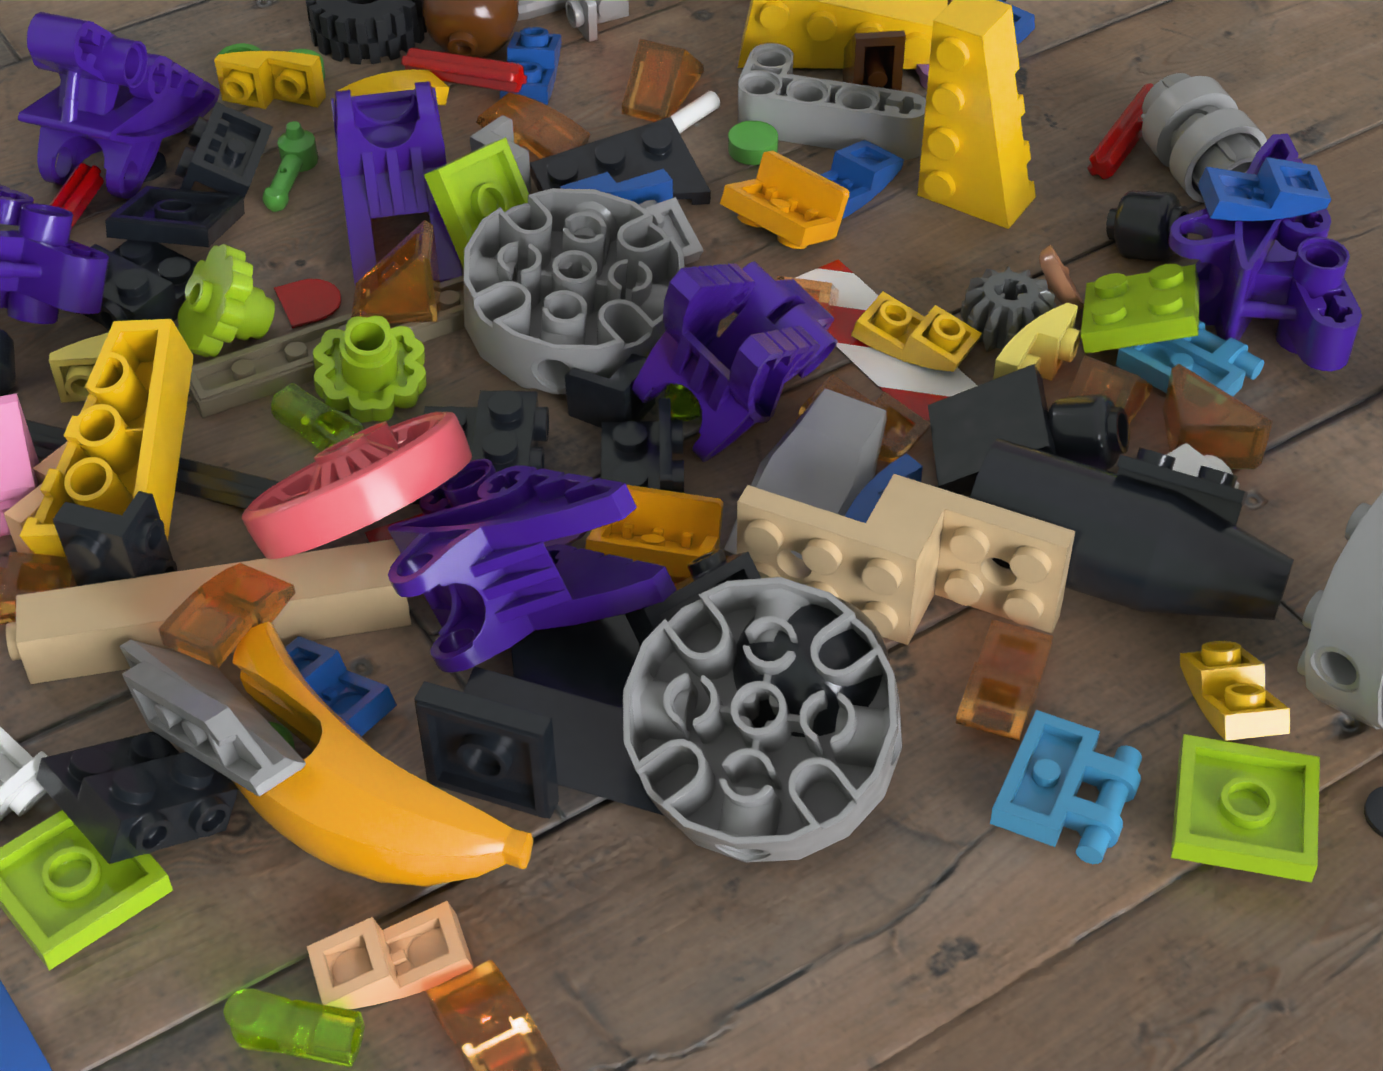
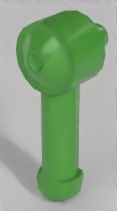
[262,121,319,212]

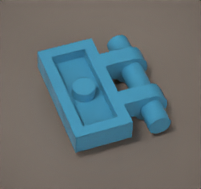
[1116,320,1264,417]
[990,710,1142,864]

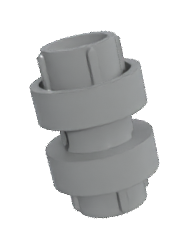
[1141,73,1267,203]

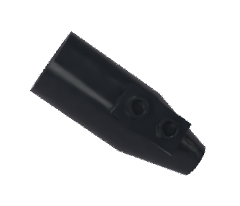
[970,438,1294,620]

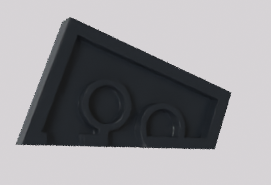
[530,117,711,205]

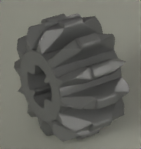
[960,266,1056,352]

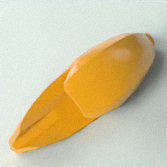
[232,621,533,886]

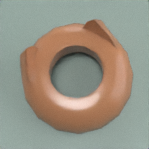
[1039,244,1084,311]

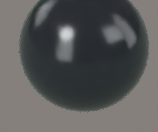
[733,597,890,737]

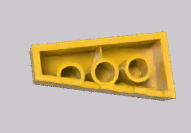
[737,0,948,69]
[917,0,1036,229]
[19,319,194,569]

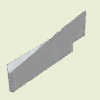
[120,639,306,796]

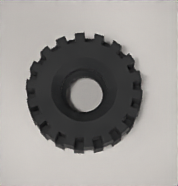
[306,0,427,65]

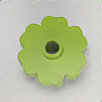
[178,244,275,358]
[313,316,427,423]

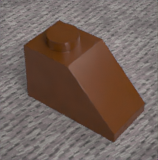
[843,30,906,91]

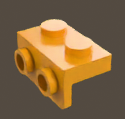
[720,151,849,249]
[585,484,724,583]

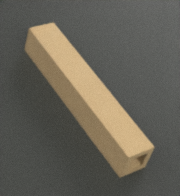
[6,539,411,684]

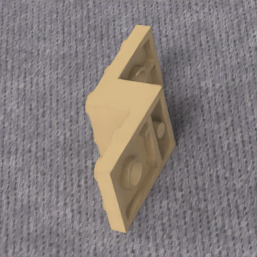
[737,474,1075,645]

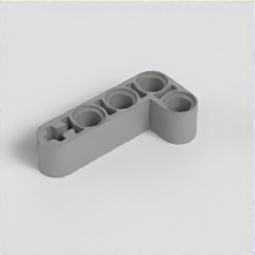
[737,43,926,160]

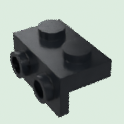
[53,491,177,586]

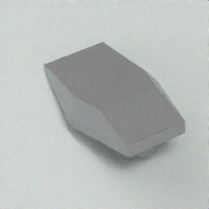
[724,388,887,560]

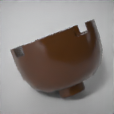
[423,0,519,57]

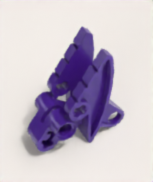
[18,12,220,199]
[331,81,462,303]
[1168,134,1362,371]
[0,184,109,324]
[632,261,838,462]
[388,459,677,673]

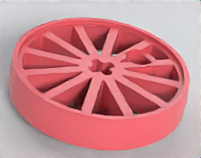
[242,412,472,559]

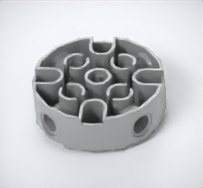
[464,188,684,394]
[1297,490,1383,730]
[623,577,902,863]

